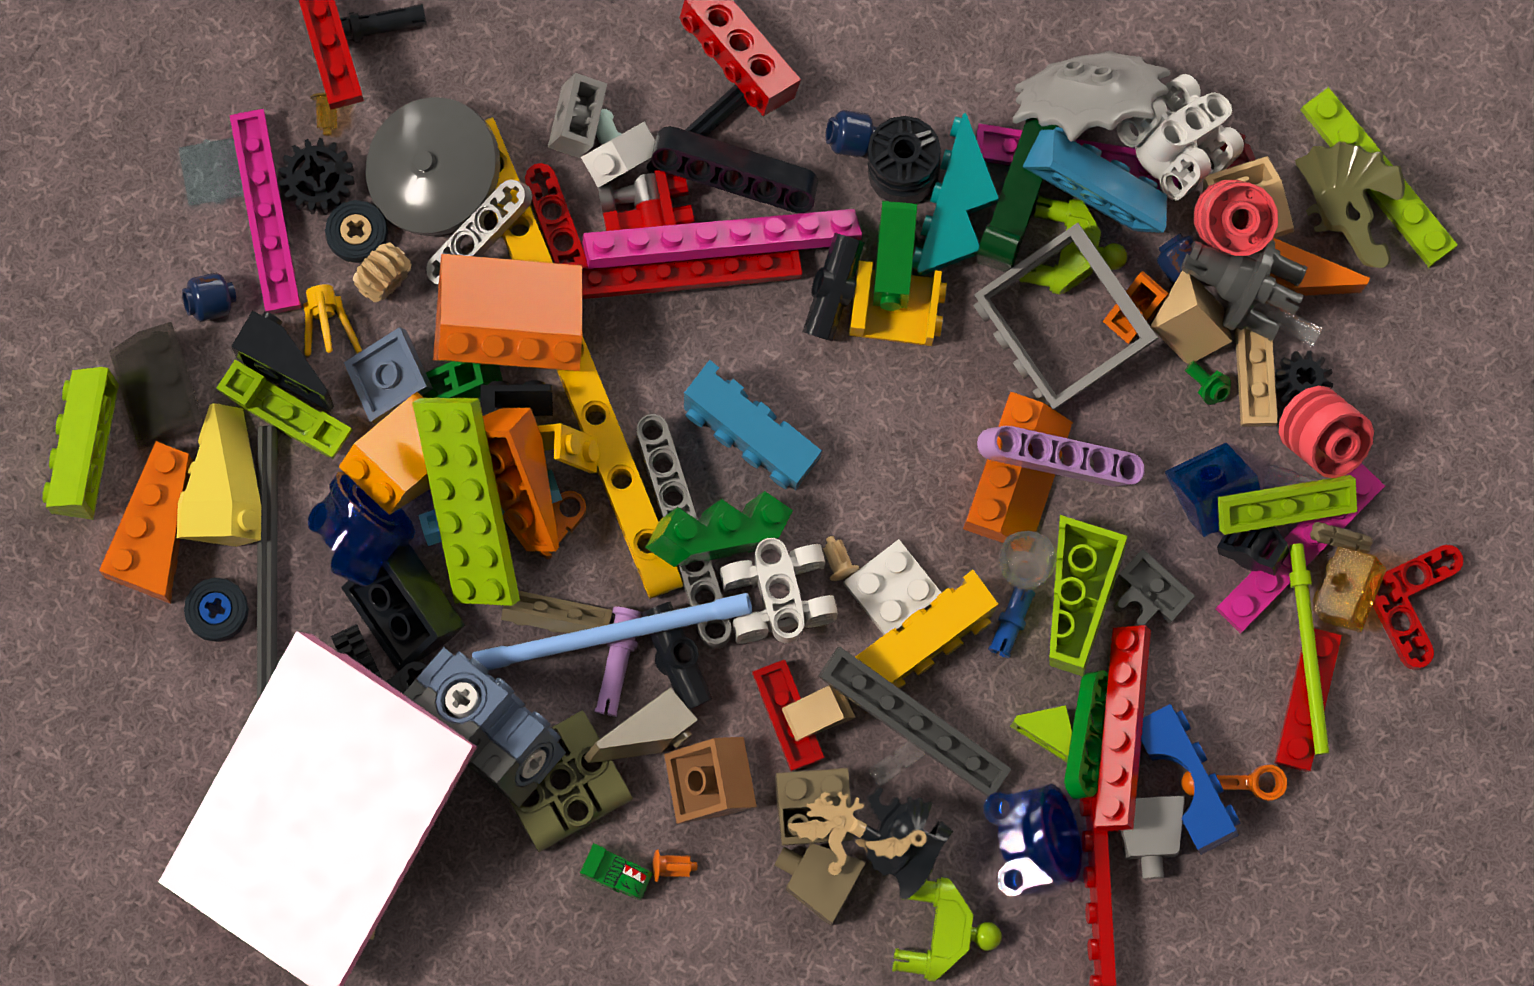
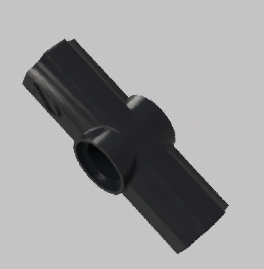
[802,233,865,342]
[641,601,713,710]

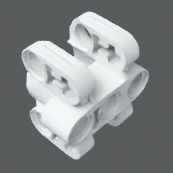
[1117,74,1244,200]
[720,538,838,644]

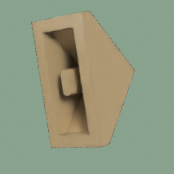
[782,685,855,741]

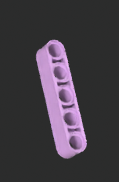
[977,426,1144,487]

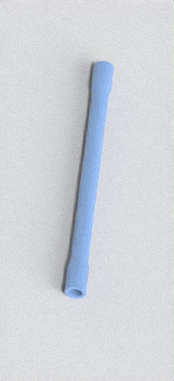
[472,593,752,671]

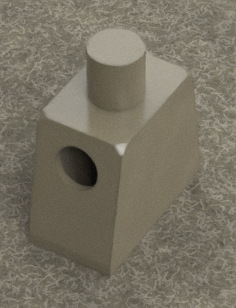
[774,843,865,925]

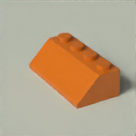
[963,391,1073,552]

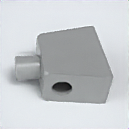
[1118,796,1184,879]

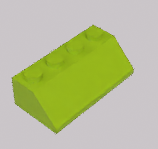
[42,367,119,520]

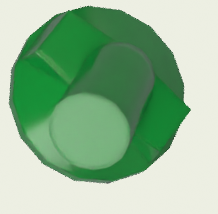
[1184,360,1231,405]

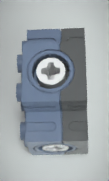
[403,647,566,807]

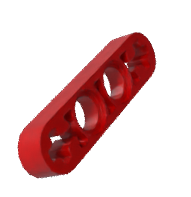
[525,163,587,264]

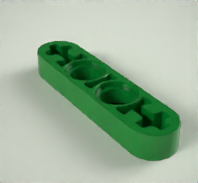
[1065,670,1109,799]

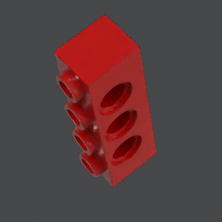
[680,0,801,117]

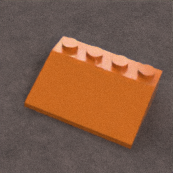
[433,254,582,371]

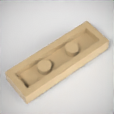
[1235,328,1278,427]

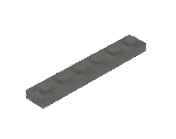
[817,647,1011,798]

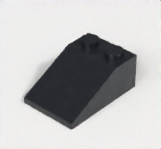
[231,310,334,412]

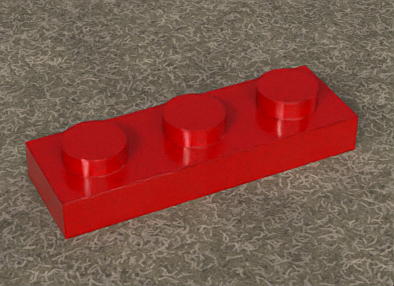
[752,659,824,772]

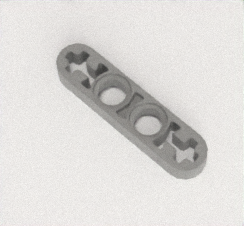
[426,180,532,284]

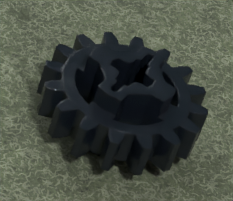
[278,138,355,215]

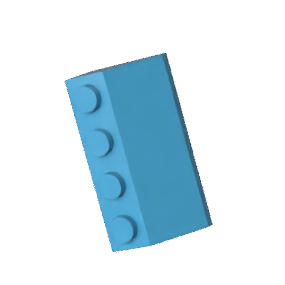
[1023,127,1167,233]

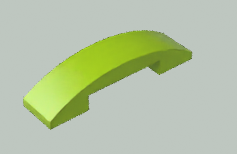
[216,359,353,459]

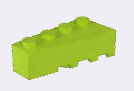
[1049,515,1127,677]

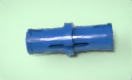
[988,585,1036,658]

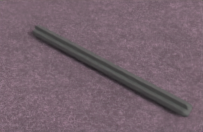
[257,425,278,702]

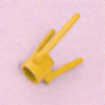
[303,284,362,357]

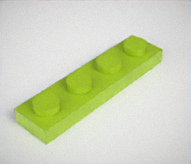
[1218,475,1357,535]

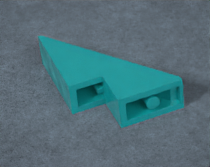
[912,113,999,276]

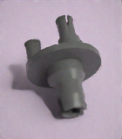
[1181,240,1307,341]

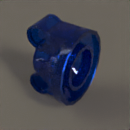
[308,471,415,587]
[984,783,1082,896]

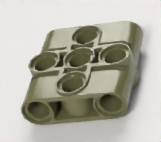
[509,710,633,853]

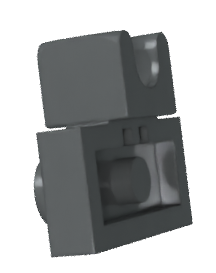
[1114,549,1195,626]

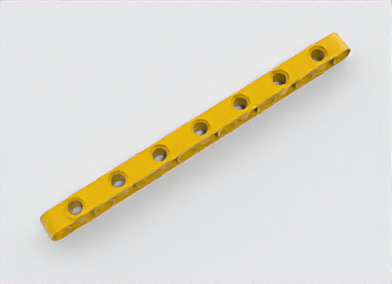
[485,117,683,599]

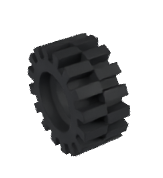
[331,624,384,681]

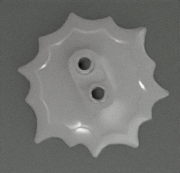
[1013,50,1171,142]

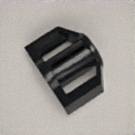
[1217,526,1290,576]

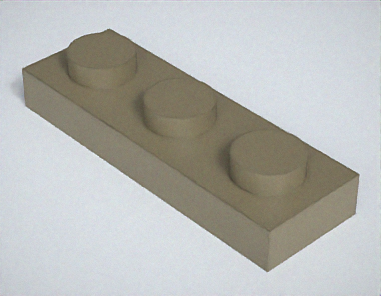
[501,591,613,633]

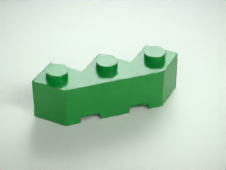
[645,491,793,567]

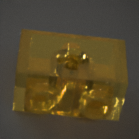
[1313,546,1387,633]

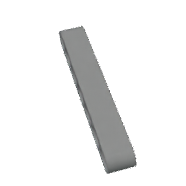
[637,414,731,650]

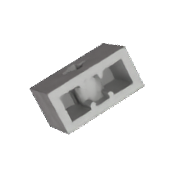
[547,73,607,158]

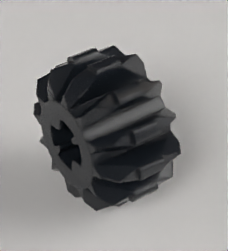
[1275,350,1333,403]

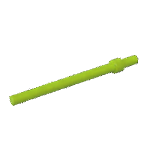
[1289,543,1329,755]

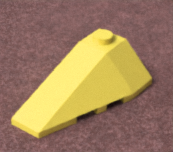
[177,403,261,546]

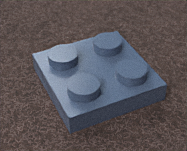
[344,327,433,424]

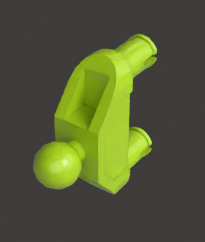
[1019,196,1128,295]
[892,877,1002,982]

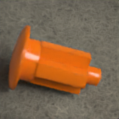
[652,849,698,882]

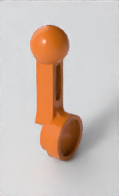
[1181,765,1287,800]

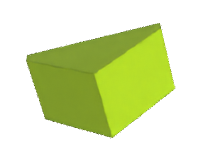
[1010,705,1072,763]

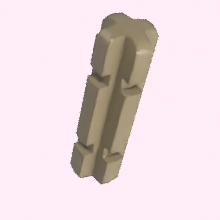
[1310,522,1373,554]

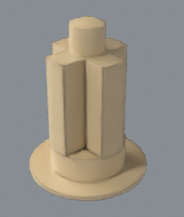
[823,536,859,581]

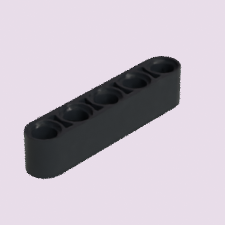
[651,126,818,214]

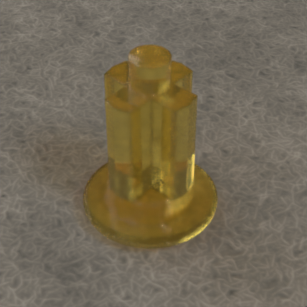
[310,92,337,137]

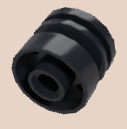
[868,116,941,204]

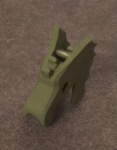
[1295,142,1405,268]

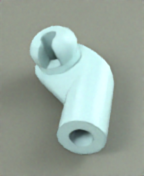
[596,109,622,145]

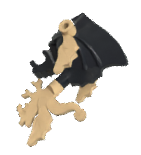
[787,787,953,899]

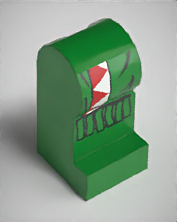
[580,843,653,900]

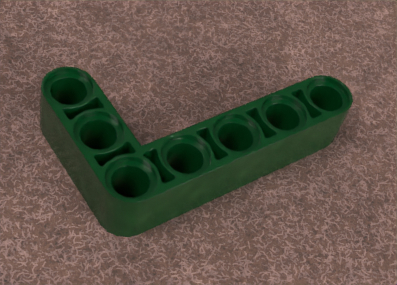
[977,118,1061,273]

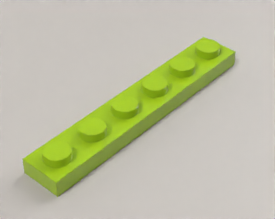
[1300,87,1458,268]

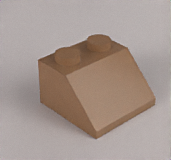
[664,737,757,824]

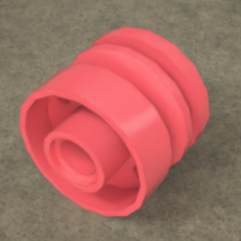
[1194,180,1278,256]
[1279,386,1374,478]

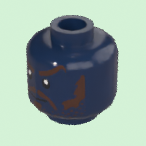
[1157,233,1196,284]
[182,273,236,322]

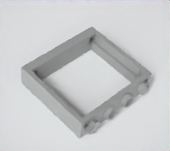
[973,223,1158,410]

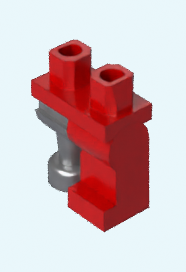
[598,170,695,231]

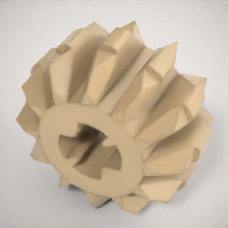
[353,242,411,302]

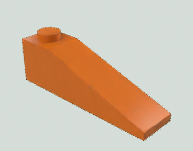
[483,408,559,552]

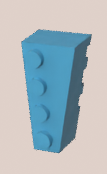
[684,360,822,491]

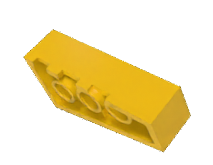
[855,570,998,689]

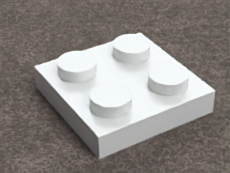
[843,539,941,635]

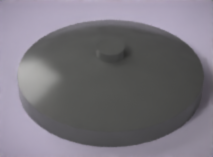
[366,97,500,236]

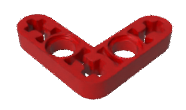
[1367,544,1464,670]

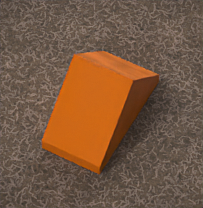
[1102,271,1169,344]

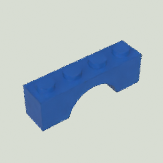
[1141,704,1241,855]

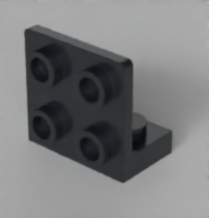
[481,380,553,416]

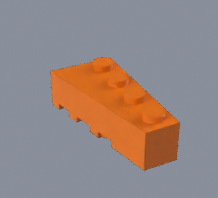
[99,441,193,604]

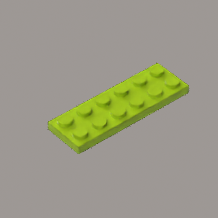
[412,398,520,606]

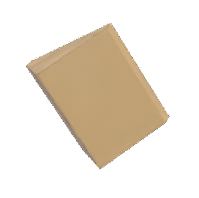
[1150,271,1232,364]

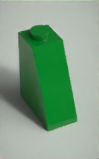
[873,201,917,311]

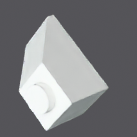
[581,121,655,187]

